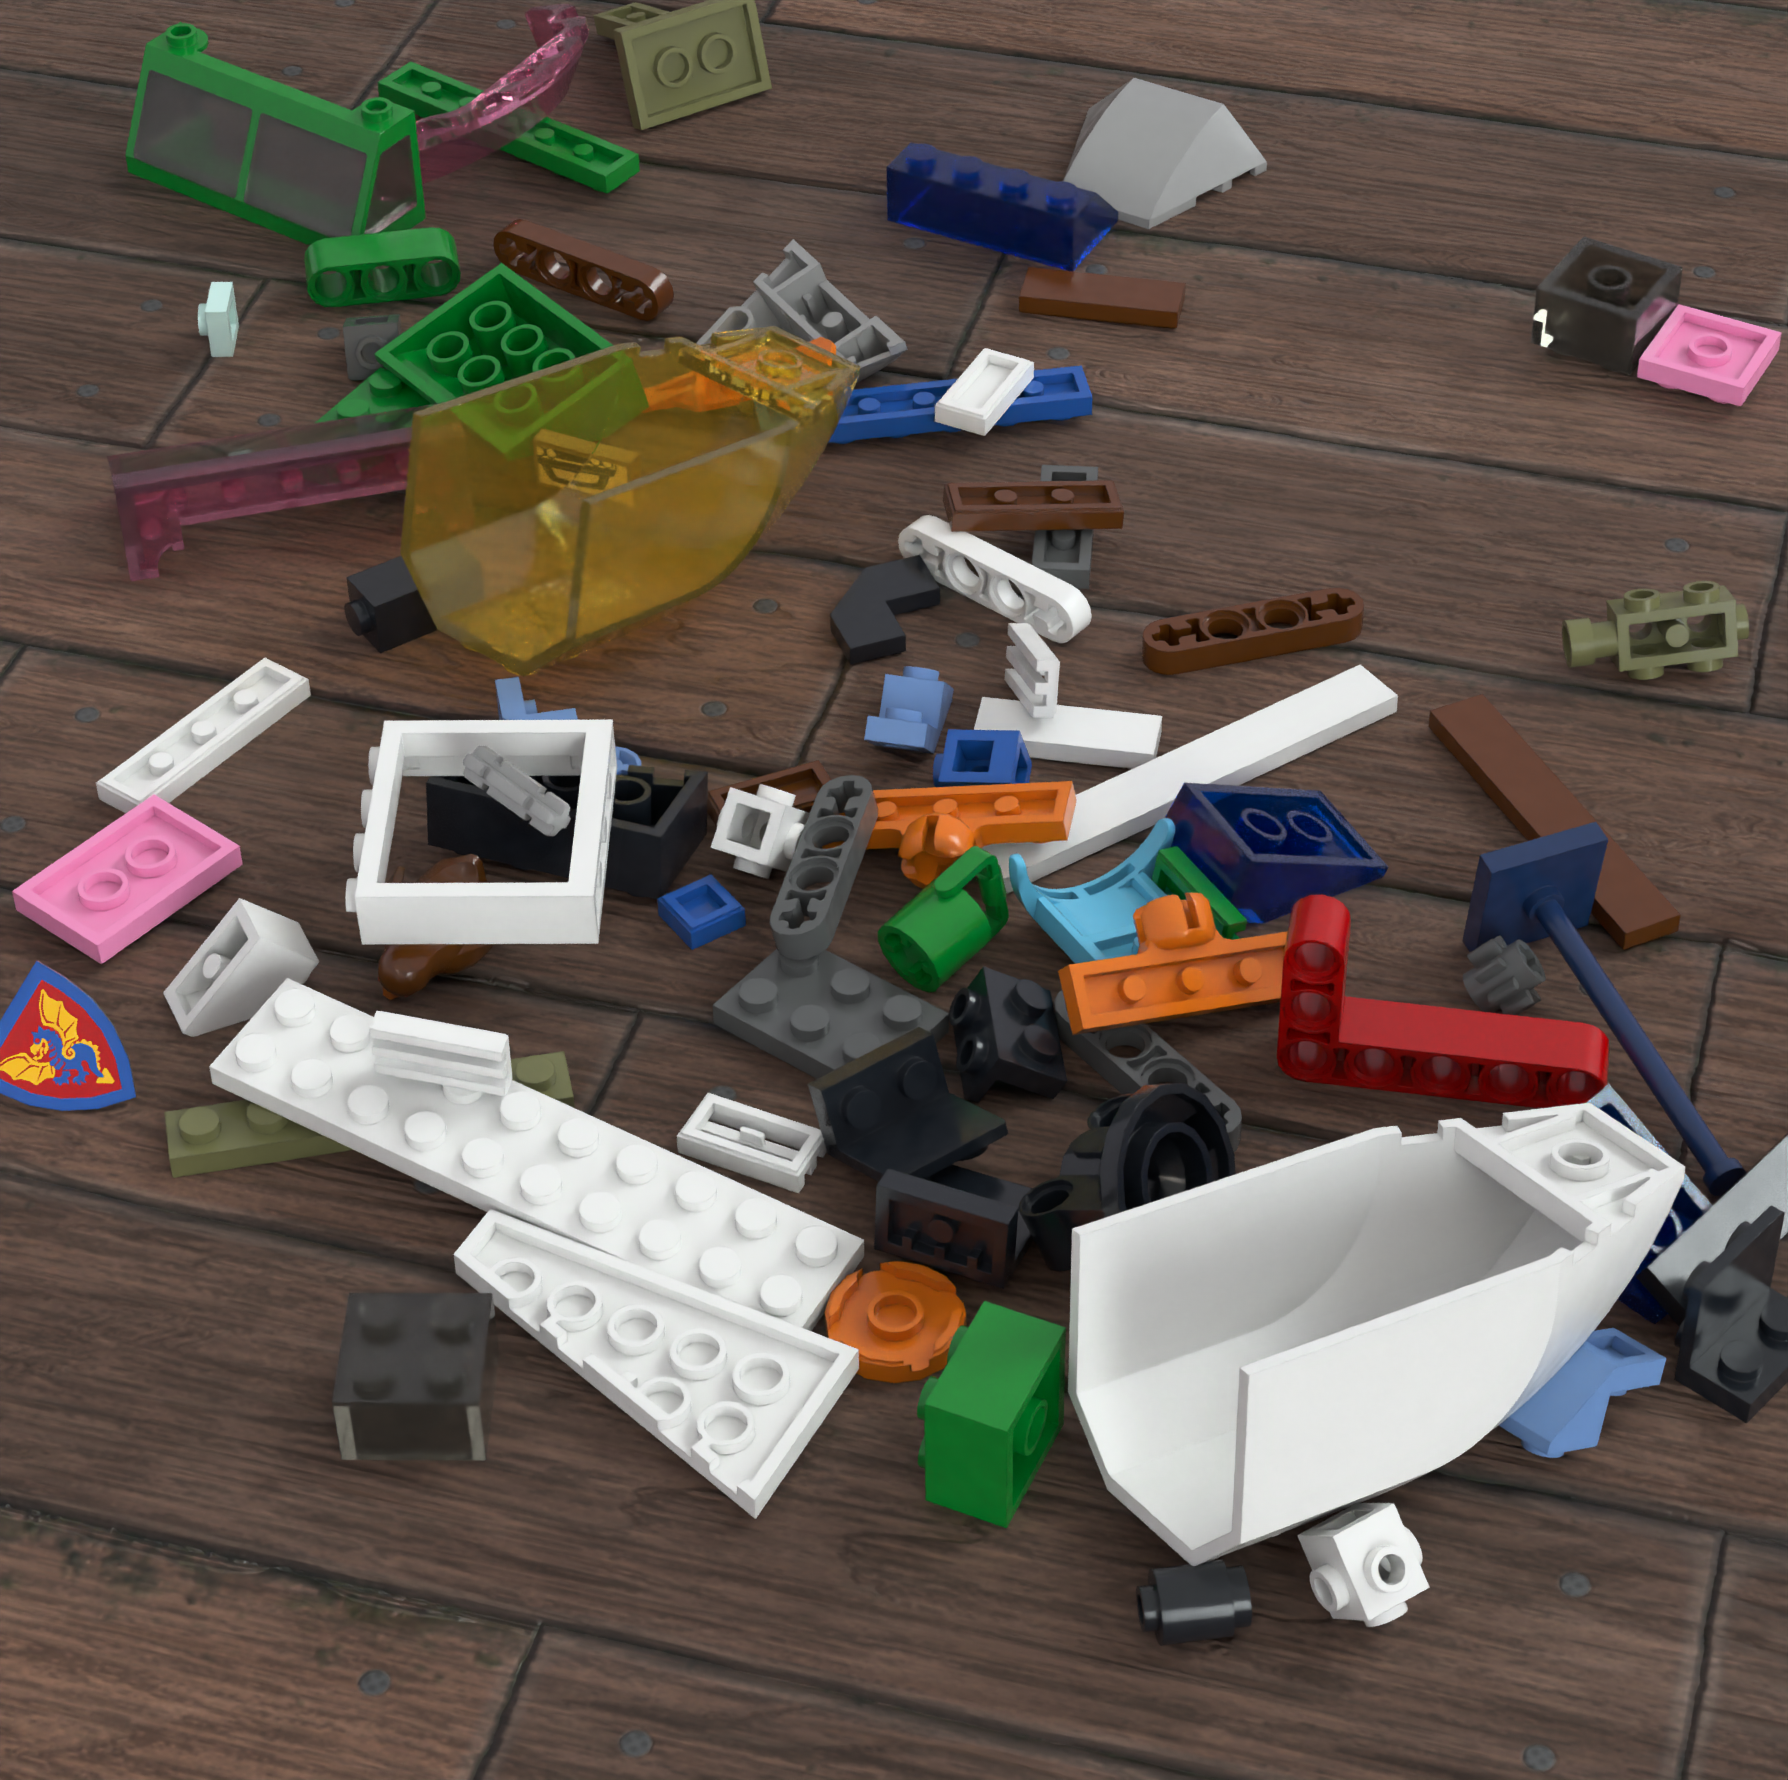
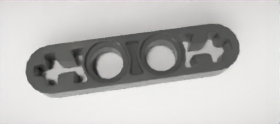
[769,775,878,960]
[1054,990,1242,1152]

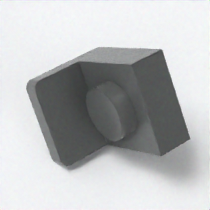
[343,314,402,381]

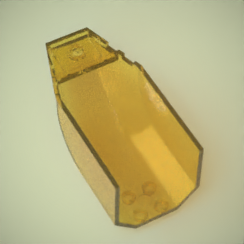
[400,326,860,677]

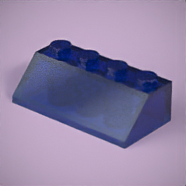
[886,142,1118,271]

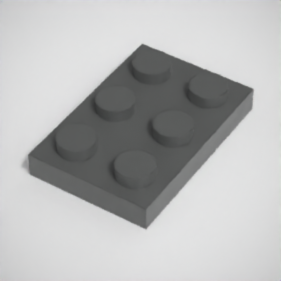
[713,949,949,1079]

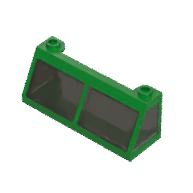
[125,22,426,246]

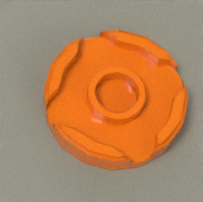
[825,1261,966,1383]

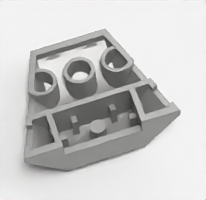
[1059,78,1267,229]
[688,239,908,413]

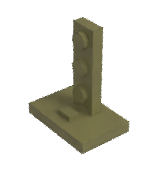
[593,0,772,130]

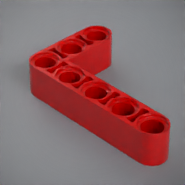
[1277,894,1610,1108]

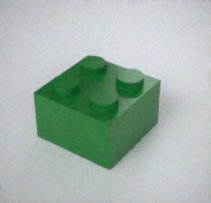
[917,1301,1066,1528]

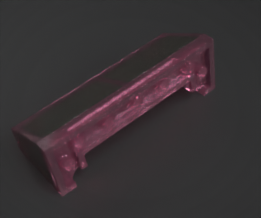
[107,403,471,581]

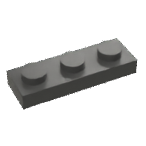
[1032,465,1098,589]

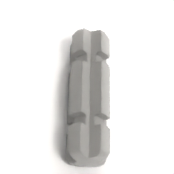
[463,746,571,836]

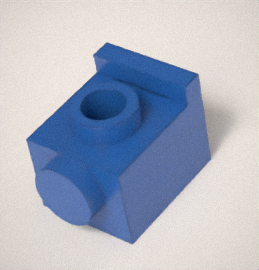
[933,729,1032,787]

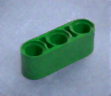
[304,227,461,307]

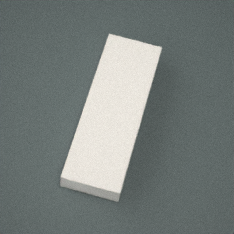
[974,697,1162,769]

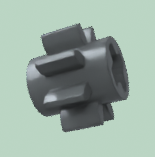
[1463,935,1546,1015]

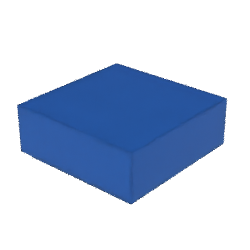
[657,874,746,950]

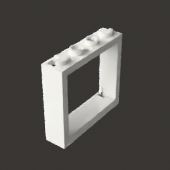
[345,719,617,945]

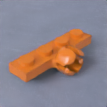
[822,781,1077,889]
[1058,892,1288,1035]

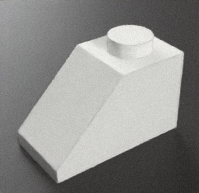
[163,898,319,1037]

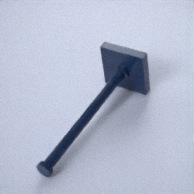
[1462,822,1746,1196]

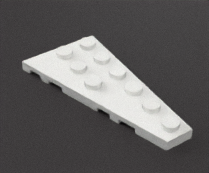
[454,1209,859,1519]

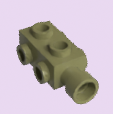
[1562,581,1749,680]

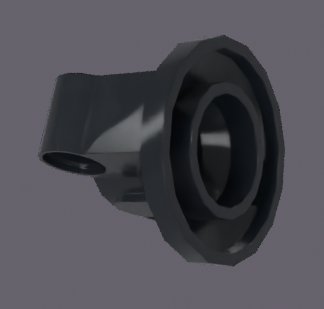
[1019,1083,1236,1272]

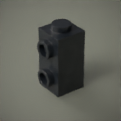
[344,537,483,653]

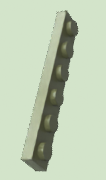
[164,1051,575,1178]

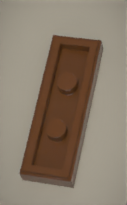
[1019,267,1186,329]
[943,480,1124,532]

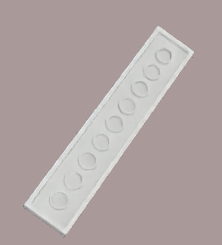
[209,978,864,1331]

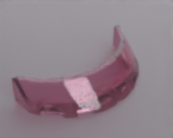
[354,3,589,198]

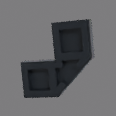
[830,555,940,665]

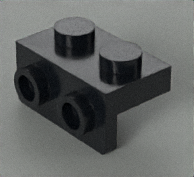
[949,966,1067,1103]

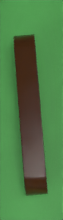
[493,219,674,321]
[1142,588,1364,675]

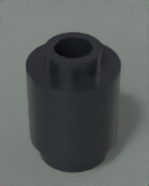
[1136,1560,1252,1646]

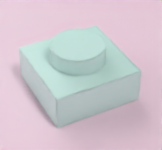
[198,282,239,357]

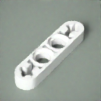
[898,515,1092,643]

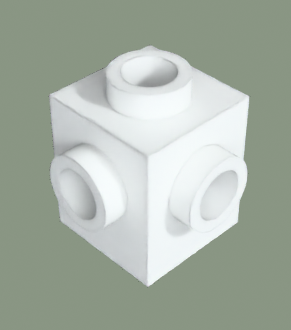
[711,784,810,879]
[1297,1503,1430,1627]

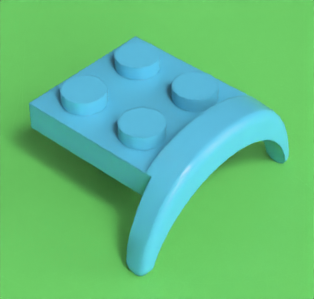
[1009,818,1175,964]

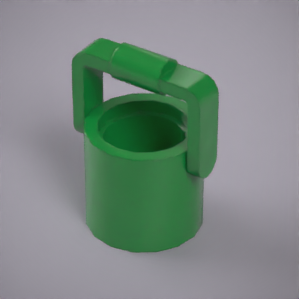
[877,846,1009,992]

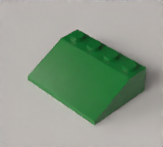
[374,263,646,460]

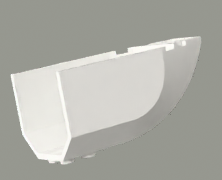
[1068,1103,1685,1566]

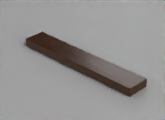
[1428,694,1681,950]

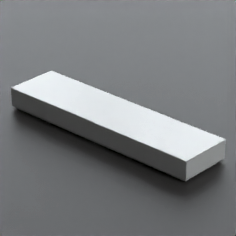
[96,658,311,813]

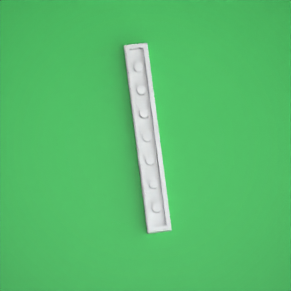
[982,665,1398,894]

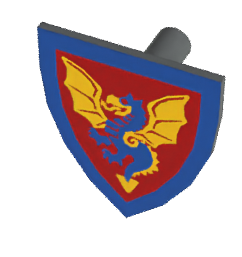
[0,960,137,1111]

